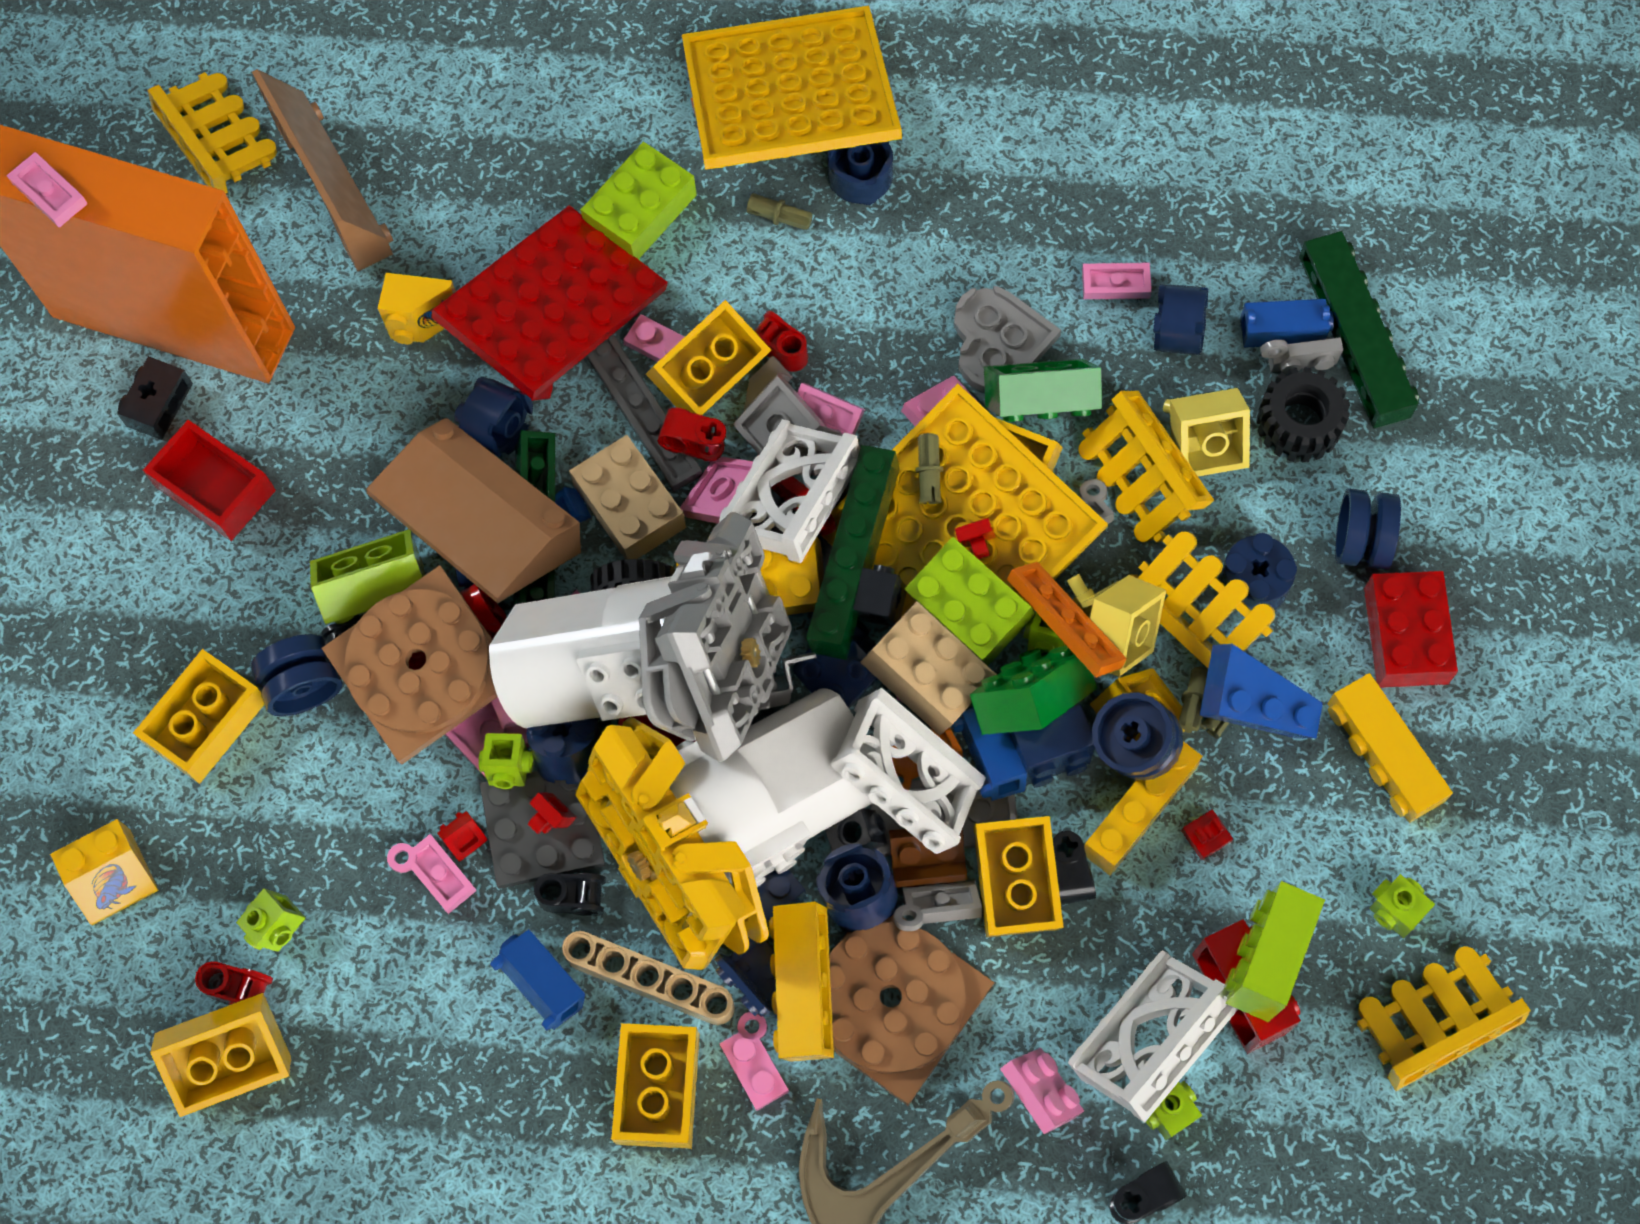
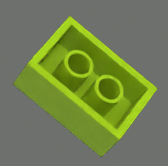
[580,141,697,259]
[310,529,425,625]
[904,537,1036,666]
[1224,881,1325,1022]

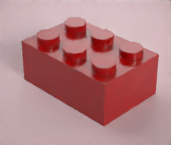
[142,419,276,542]
[1364,571,1458,688]
[1192,919,1301,1054]

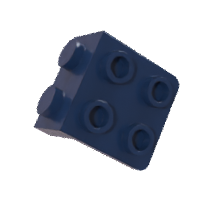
[793,620,879,708]
[714,939,777,1018]

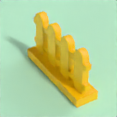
[148,72,277,194]
[1078,391,1214,543]
[1131,532,1275,668]
[1357,946,1531,1091]

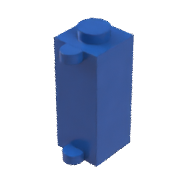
[1240,299,1334,348]
[951,706,1027,801]
[490,929,585,1031]

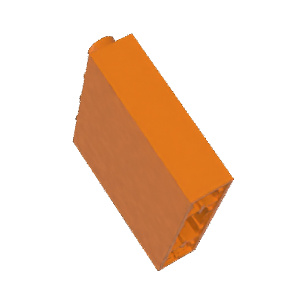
[0,125,295,384]

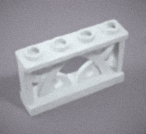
[719,419,860,563]
[831,688,986,854]
[1068,951,1238,1123]

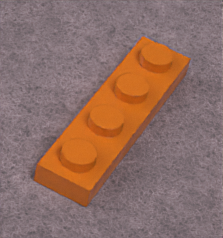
[1007,562,1127,678]

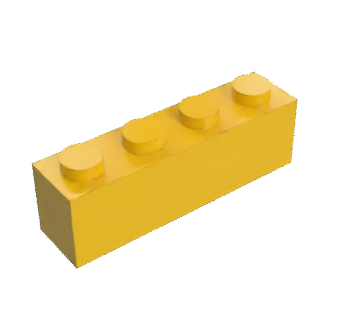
[1327,673,1453,823]
[1084,741,1203,876]
[769,902,834,1062]

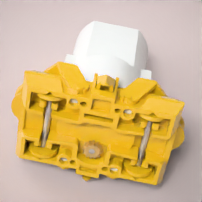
[575,688,874,970]

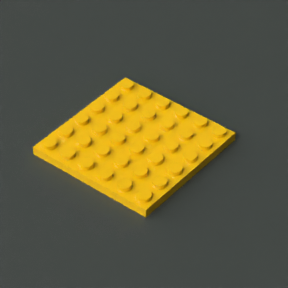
[682,5,902,170]
[821,383,1108,618]

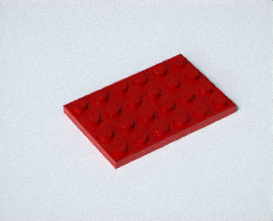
[431,205,668,400]

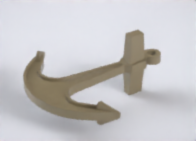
[799,1080,1015,1224]

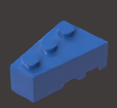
[1200,643,1323,738]

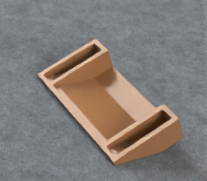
[252,69,394,271]
[366,417,581,603]

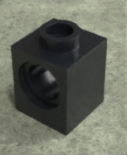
[825,808,888,851]

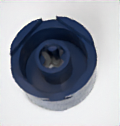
[828,141,893,205]
[1153,284,1209,355]
[454,376,533,457]
[1220,533,1297,610]
[526,718,602,784]
[817,844,898,933]

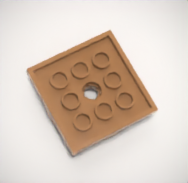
[322,565,498,764]
[829,915,995,1106]

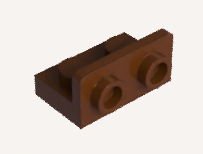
[889,827,968,887]

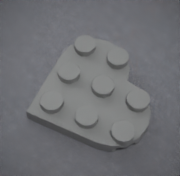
[954,286,1061,392]

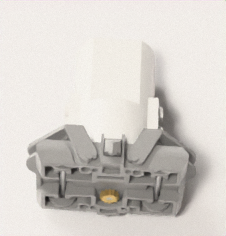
[489,512,792,762]

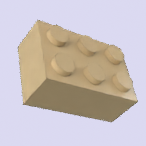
[569,435,686,559]
[860,601,997,736]

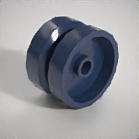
[1335,488,1401,570]
[251,634,343,717]
[1092,692,1183,780]

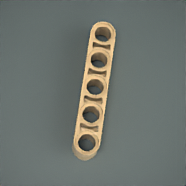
[562,931,735,1025]

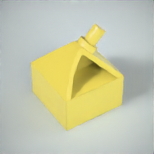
[1163,388,1250,476]
[1067,574,1166,677]

